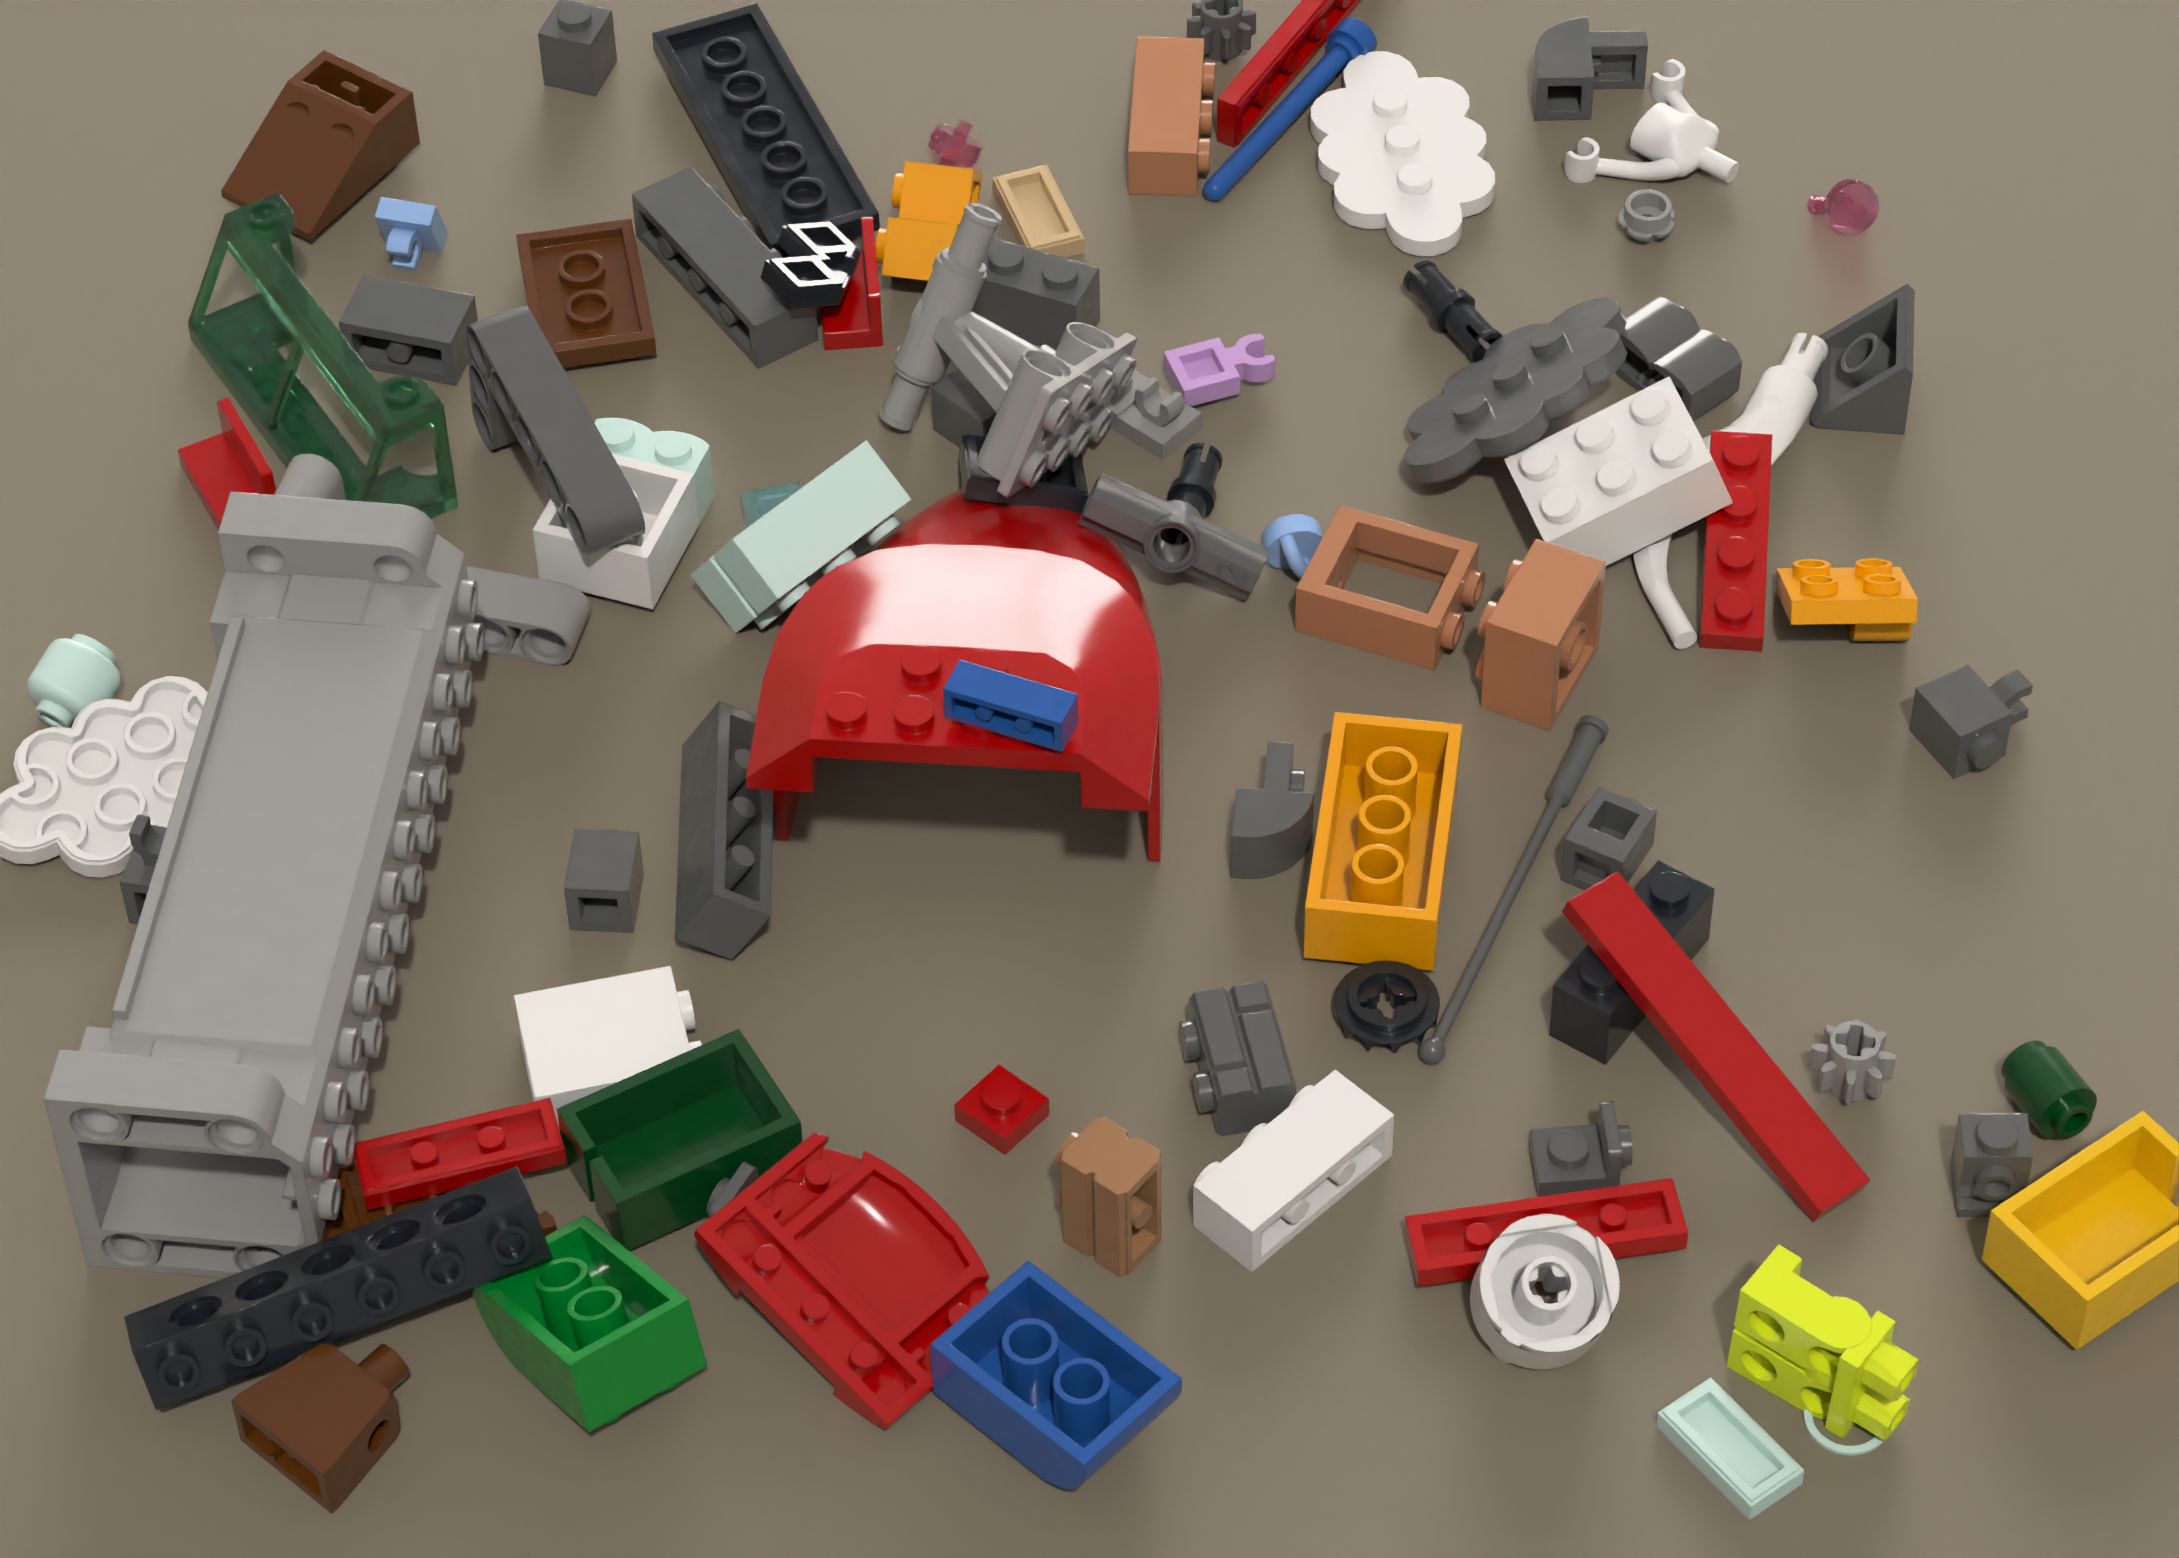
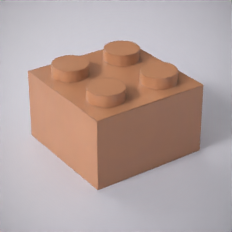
[1475,539,1606,731]

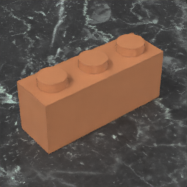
[1128,37,1215,196]

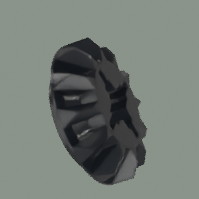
[1334,961,1440,1053]

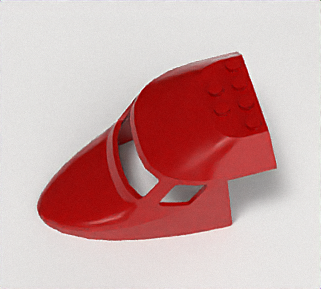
[746,489,1164,862]

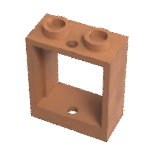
[1295,505,1485,671]

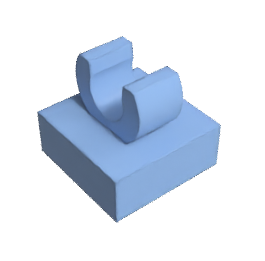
[374,197,448,271]

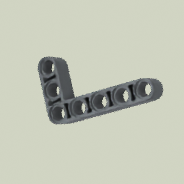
[466,305,645,556]

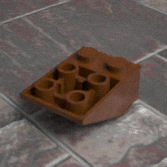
[221,50,420,241]

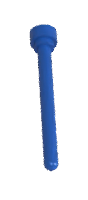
[1203,17,1377,201]

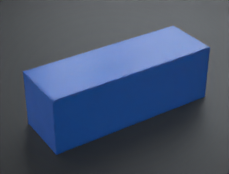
[943,660,1079,752]

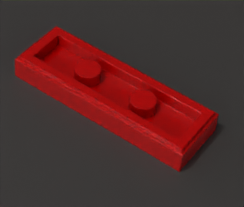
[353,1098,567,1210]

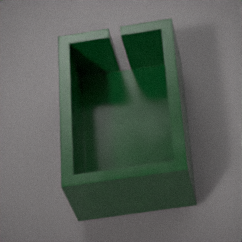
[557,1029,803,1250]

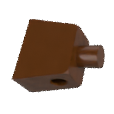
[231,1344,409,1514]

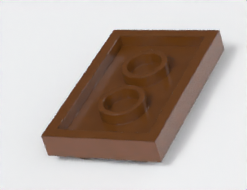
[516,218,657,368]

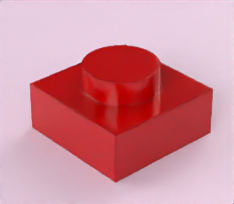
[954,1064,1049,1155]

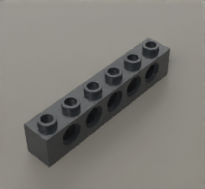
[124,1166,552,1410]

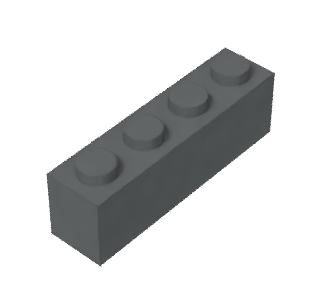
[632,167,820,369]
[675,701,773,960]

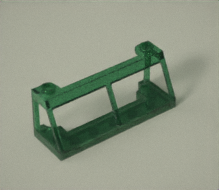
[188,192,459,519]

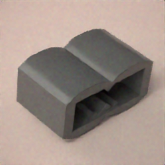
[1615,297,1743,420]

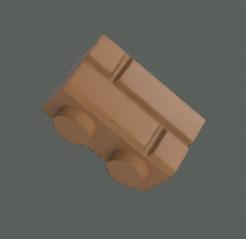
[1055,1116,1161,1277]

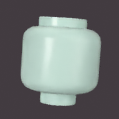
[26,634,121,728]

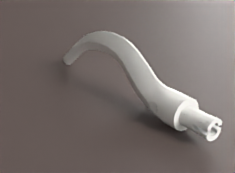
[1633,333,1829,649]

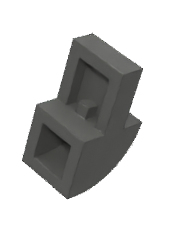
[1231,741,1314,879]

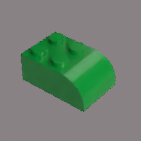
[471,1215,707,1432]

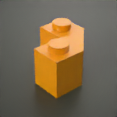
[875,161,983,281]

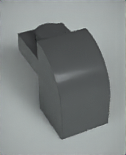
[1532,17,1648,121]

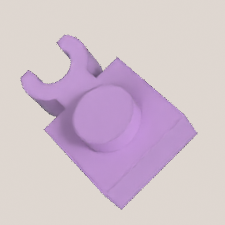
[1163,334,1276,406]

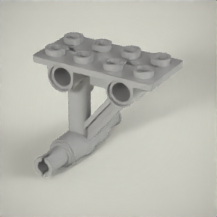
[878,202,1138,498]

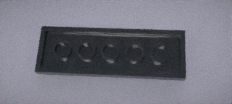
[652,3,880,258]

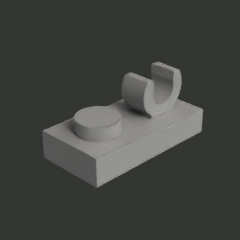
[1108,370,1202,460]

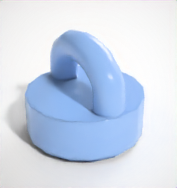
[1261,514,1323,579]

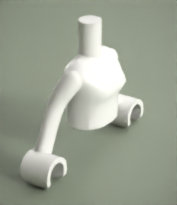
[1564,59,1740,183]

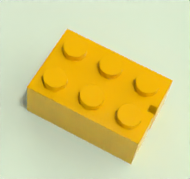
[1982,1111,2179,1350]

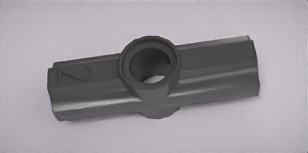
[1078,472,1269,601]

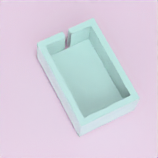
[691,440,912,634]

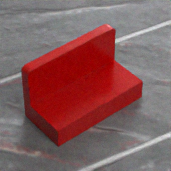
[821,217,883,351]
[178,397,276,531]

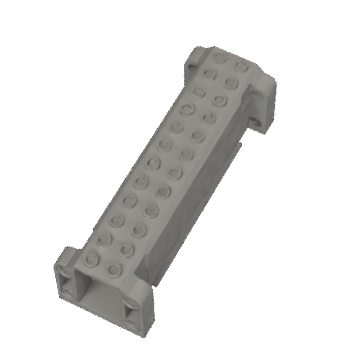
[43,492,485,1278]

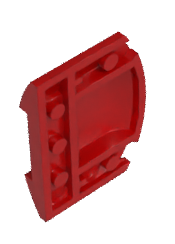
[694,1132,990,1431]

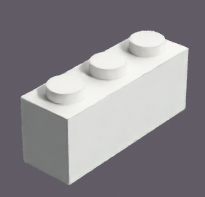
[1193,1070,1394,1272]

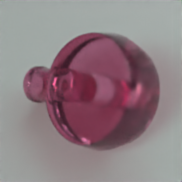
[928,119,982,167]
[1808,179,1879,234]

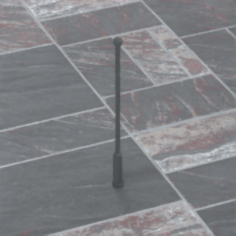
[1419,715,1609,1064]

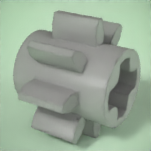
[1809,1019,1896,1104]

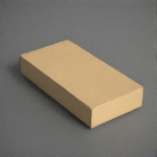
[992,164,1085,258]

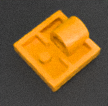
[1776,558,1918,641]

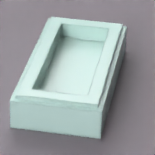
[1656,1377,1805,1520]

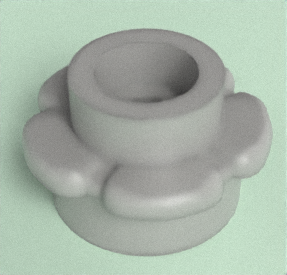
[1618,189,1675,243]

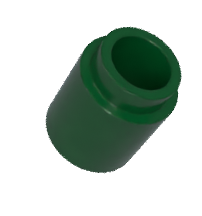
[2001,1040,2097,1139]

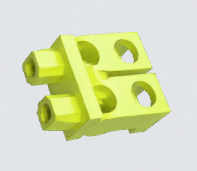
[1727,1244,1919,1441]

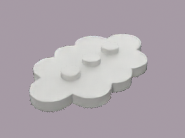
[1310,51,1495,256]
[0,676,208,878]

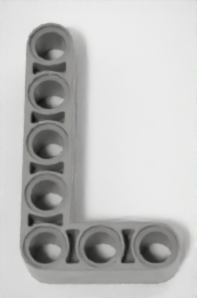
[274,454,591,665]

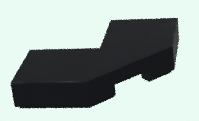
[760,221,861,309]

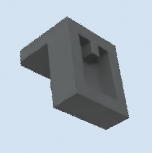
[1529,1101,1632,1197]

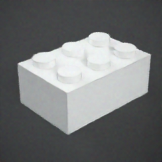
[1504,377,1733,566]

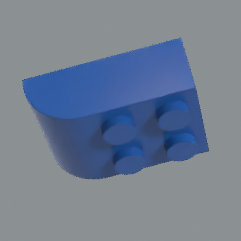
[930,1260,1182,1490]

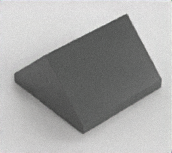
[1811,284,1915,435]

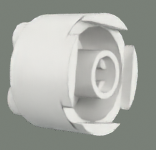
[1470,1214,1620,1370]

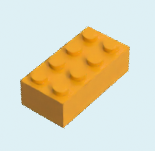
[1304,712,1463,971]

